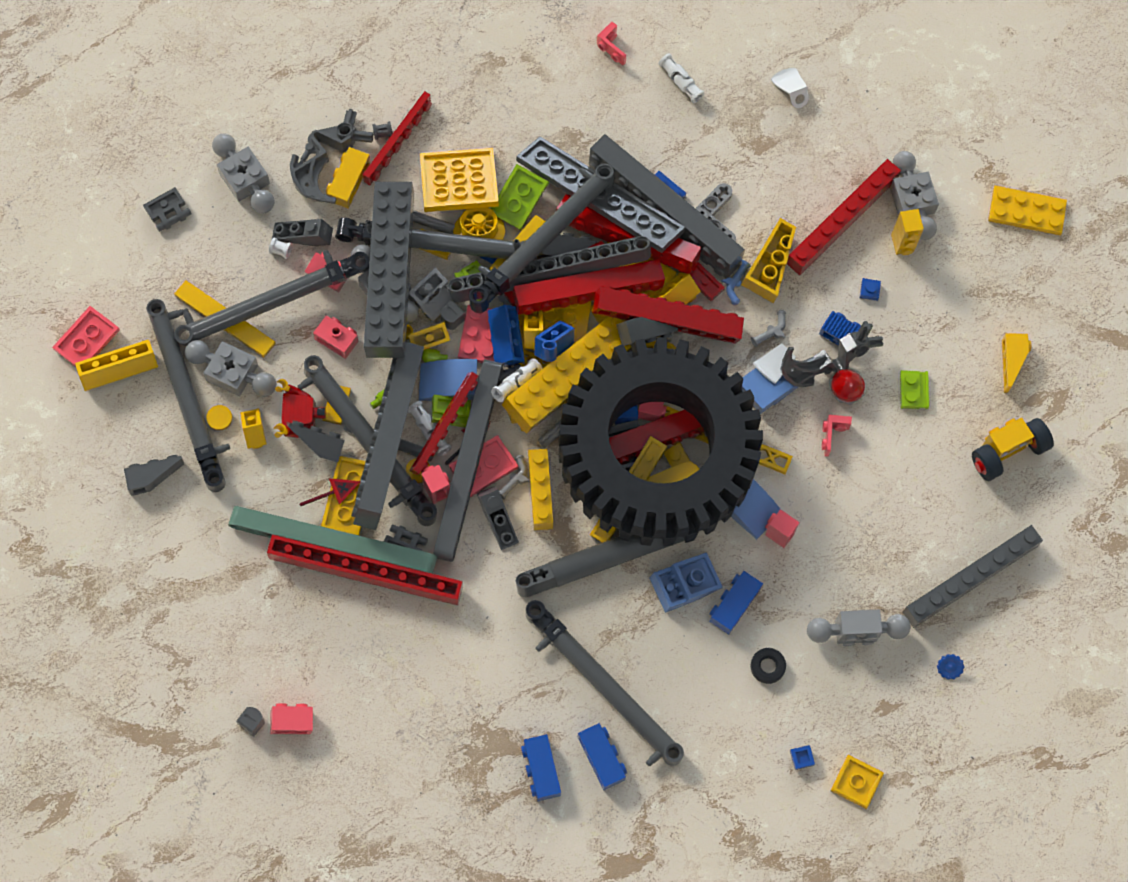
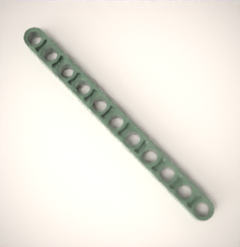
[228,506,437,574]

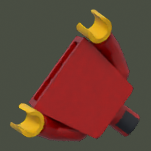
[274,379,326,438]

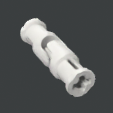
[658,53,705,103]
[491,358,543,403]
[408,401,452,457]

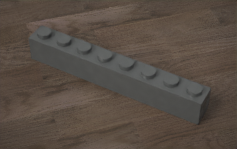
[902,525,1043,628]

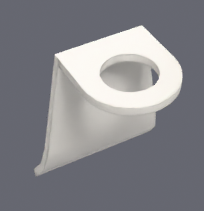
[771,68,809,108]
[753,343,796,384]

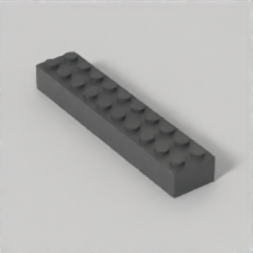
[589,134,745,279]
[364,182,414,358]
[351,342,424,530]

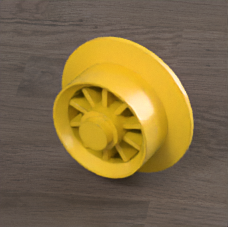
[453,207,505,240]

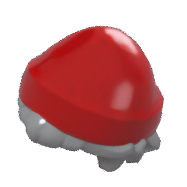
[829,370,865,405]

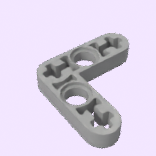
[695,183,736,242]

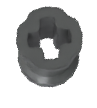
[372,121,393,140]

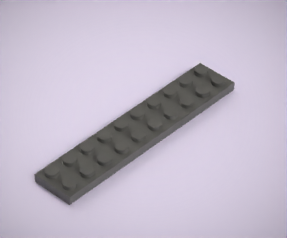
[516,137,685,253]

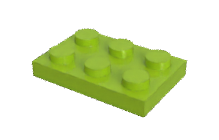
[490,164,549,231]

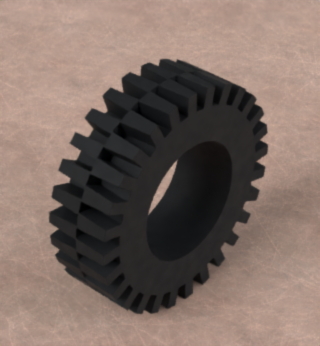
[558,337,763,546]

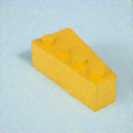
[741,218,796,303]

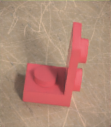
[597,22,626,65]
[822,415,852,456]

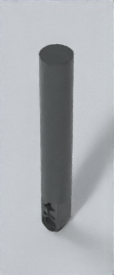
[515,534,685,597]

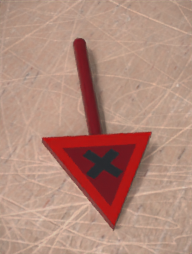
[299,478,360,506]

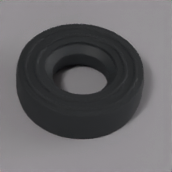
[750,648,786,684]

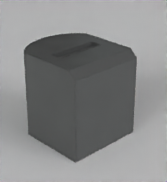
[441,300,466,330]
[236,707,265,737]

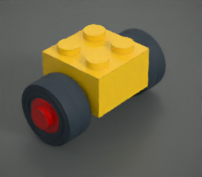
[972,417,1054,481]

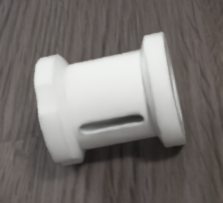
[269,237,292,259]

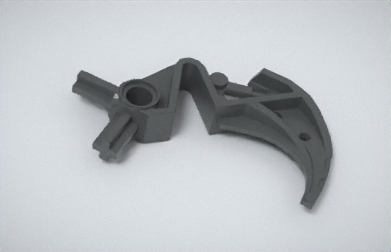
[290,109,374,204]
[780,321,884,387]

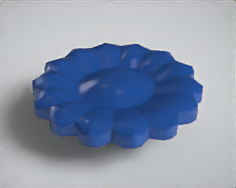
[937,654,965,680]

